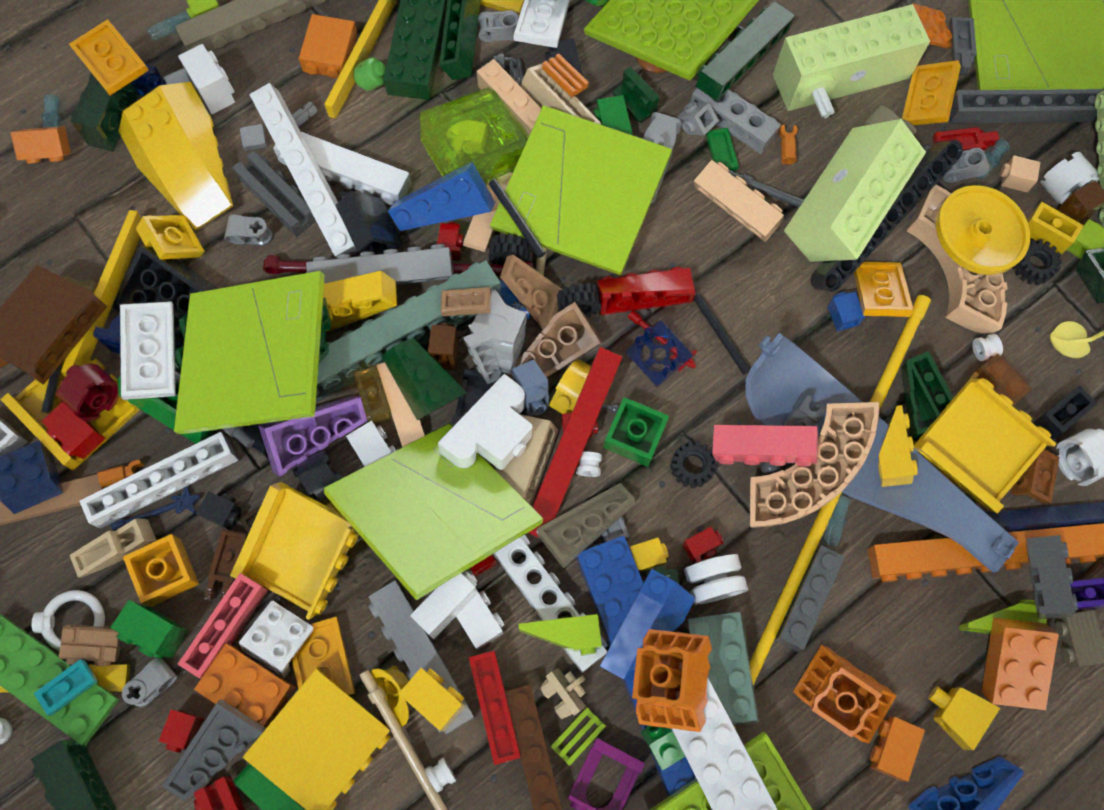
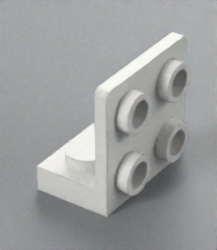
[239,601,313,679]

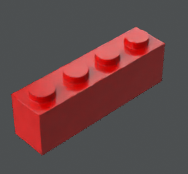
[596,267,695,315]

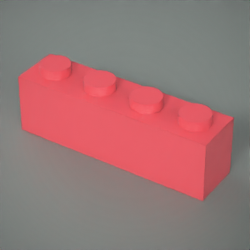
[712,425,818,466]
[178,573,269,679]

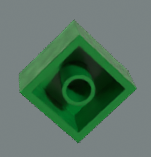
[603,397,669,467]
[110,600,189,658]

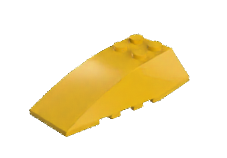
[119,82,233,231]

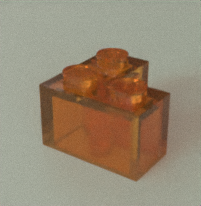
[970,354,1032,406]

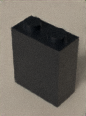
[335,191,403,255]

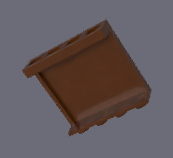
[0,265,107,385]

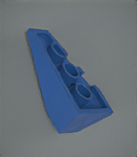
[600,569,695,679]

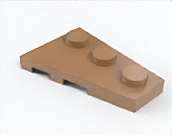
[500,255,563,329]

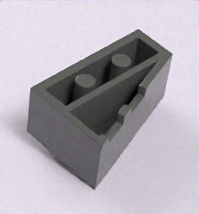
[1026,535,1078,619]

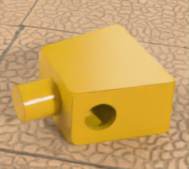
[928,686,1000,750]

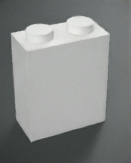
[410,570,478,639]

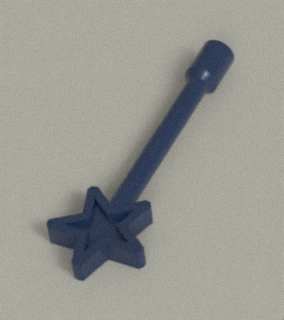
[111,487,201,531]

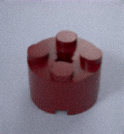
[56,364,120,421]

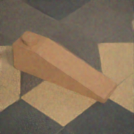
[507,302,603,380]

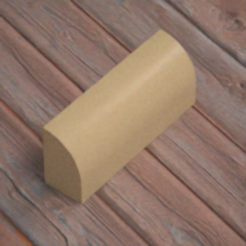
[520,63,601,125]
[495,414,558,506]

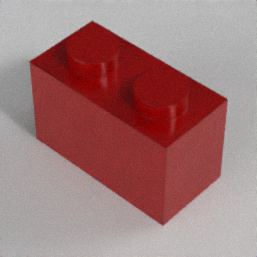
[42,402,106,460]

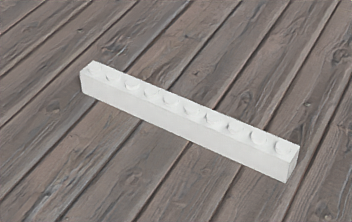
[346,421,504,651]

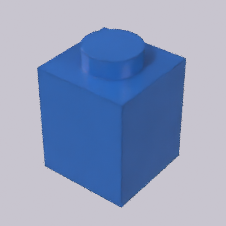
[827,292,865,332]

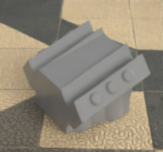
[463,289,527,384]

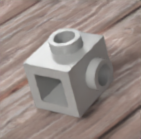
[678,102,719,136]

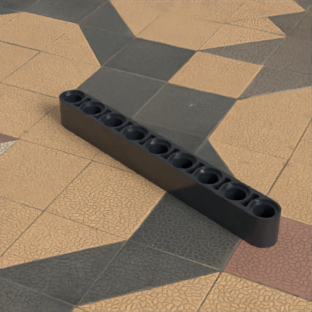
[810,140,963,292]

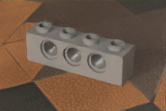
[690,88,781,154]

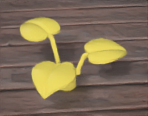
[1049,321,1104,358]

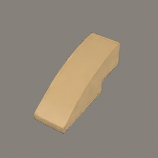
[70,519,157,578]

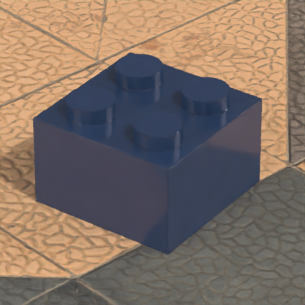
[0,440,63,514]

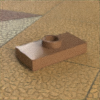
[440,287,492,316]

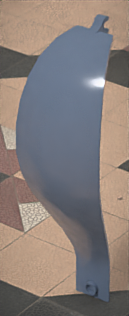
[746,333,1019,573]

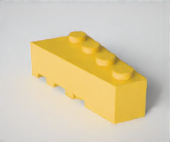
[323,271,397,333]

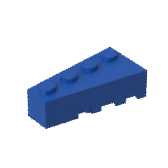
[388,162,496,231]

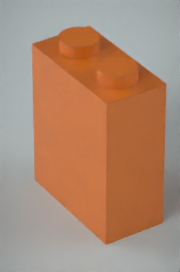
[299,14,358,78]

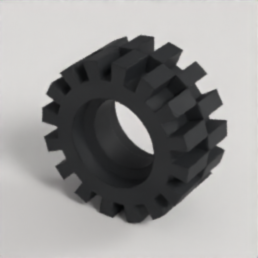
[488,234,532,265]
[1013,240,1062,285]
[557,283,601,317]
[670,441,717,488]

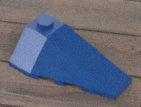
[909,756,1024,810]

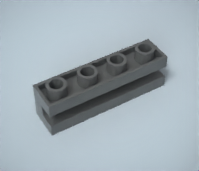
[232,150,316,238]

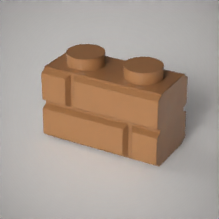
[59,624,121,666]

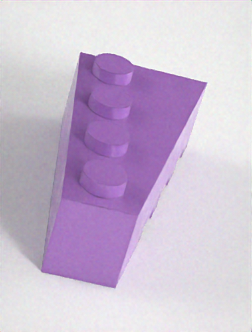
[258,395,367,476]

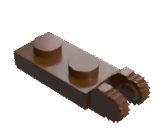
[205,529,248,601]

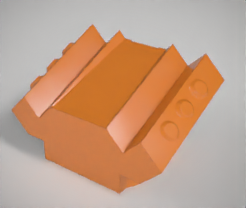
[632,629,712,732]
[793,645,897,744]

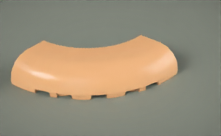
[906,184,1008,333]
[750,402,879,528]

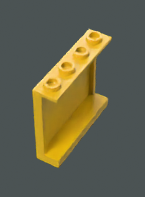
[0,357,140,471]
[914,378,1057,514]
[230,482,359,620]
[243,668,391,810]

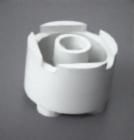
[1040,152,1100,204]
[1056,429,1104,486]

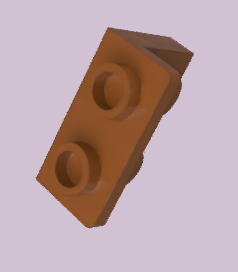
[1011,449,1060,504]

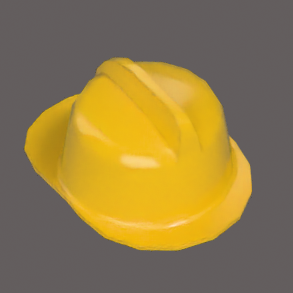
[370,666,409,727]

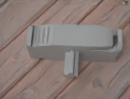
[643,112,682,203]

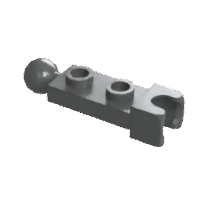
[761,394,827,475]

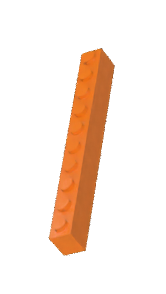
[867,523,1104,582]

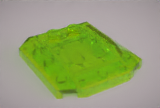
[419,87,527,183]

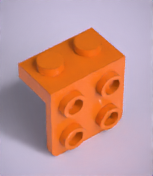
[913,3,952,49]

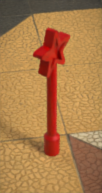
[627,310,697,372]

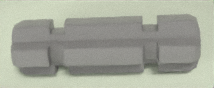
[292,101,317,127]

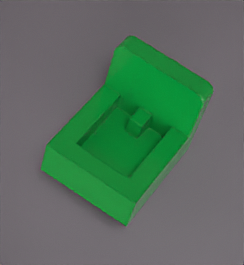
[641,726,686,771]

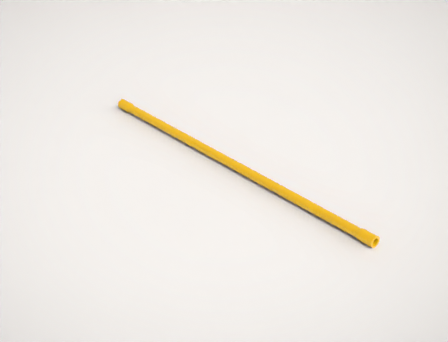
[734,295,931,728]

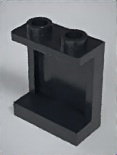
[451,368,506,428]

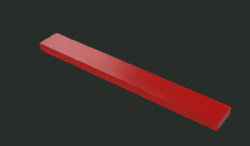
[528,347,622,538]

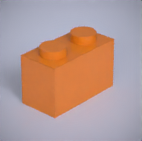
[10,126,71,164]
[869,717,925,782]

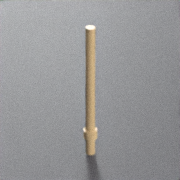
[359,669,448,810]

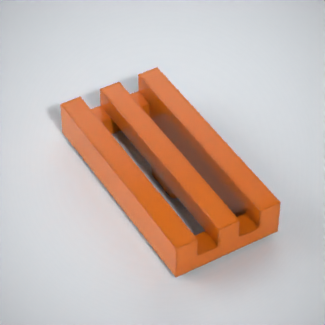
[542,54,589,98]

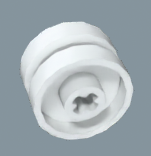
[684,554,748,605]

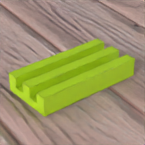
[551,708,606,766]

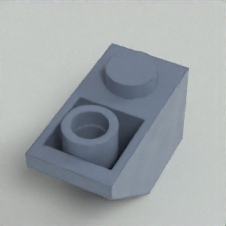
[512,360,549,417]

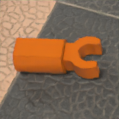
[779,125,798,165]
[97,460,144,488]

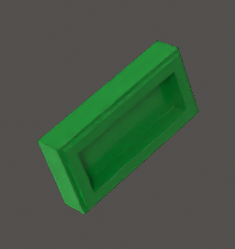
[705,127,739,171]

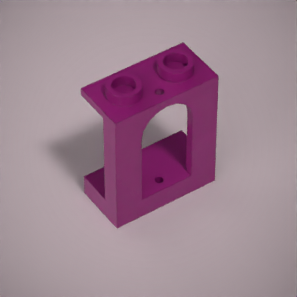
[567,738,645,810]

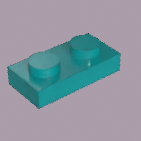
[34,659,98,716]

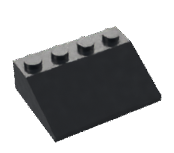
[112,246,218,351]

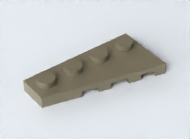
[536,483,635,568]

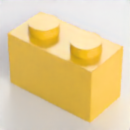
[1027,202,1084,254]

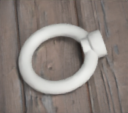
[32,590,105,651]

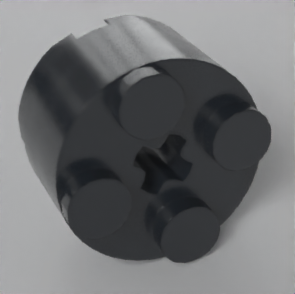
[291,451,342,505]

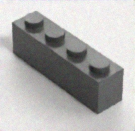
[774,545,845,652]

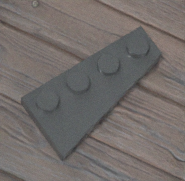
[162,699,266,801]

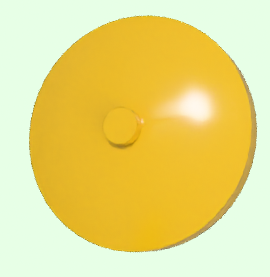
[935,185,1030,275]

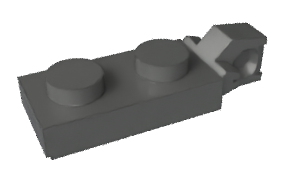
[949,17,977,75]

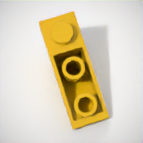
[877,405,918,487]

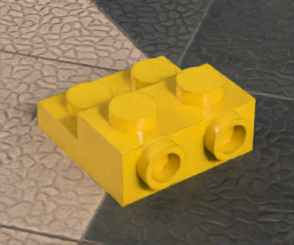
[136,215,205,260]

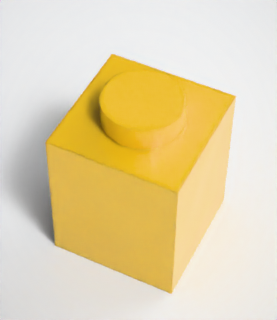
[629,538,669,573]

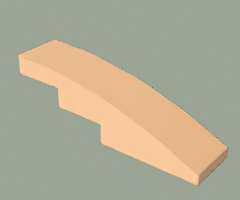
[463,168,513,252]
[376,363,425,447]

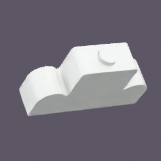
[438,374,532,470]

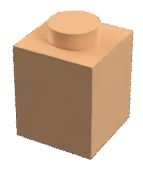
[1000,155,1041,193]

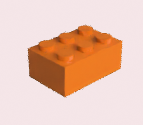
[981,617,1059,710]
[194,643,297,731]

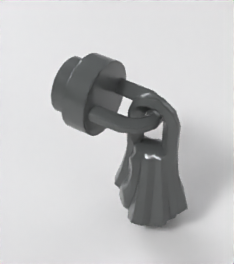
[493,53,524,86]

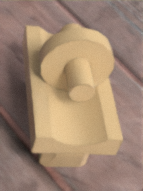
[539,668,586,719]

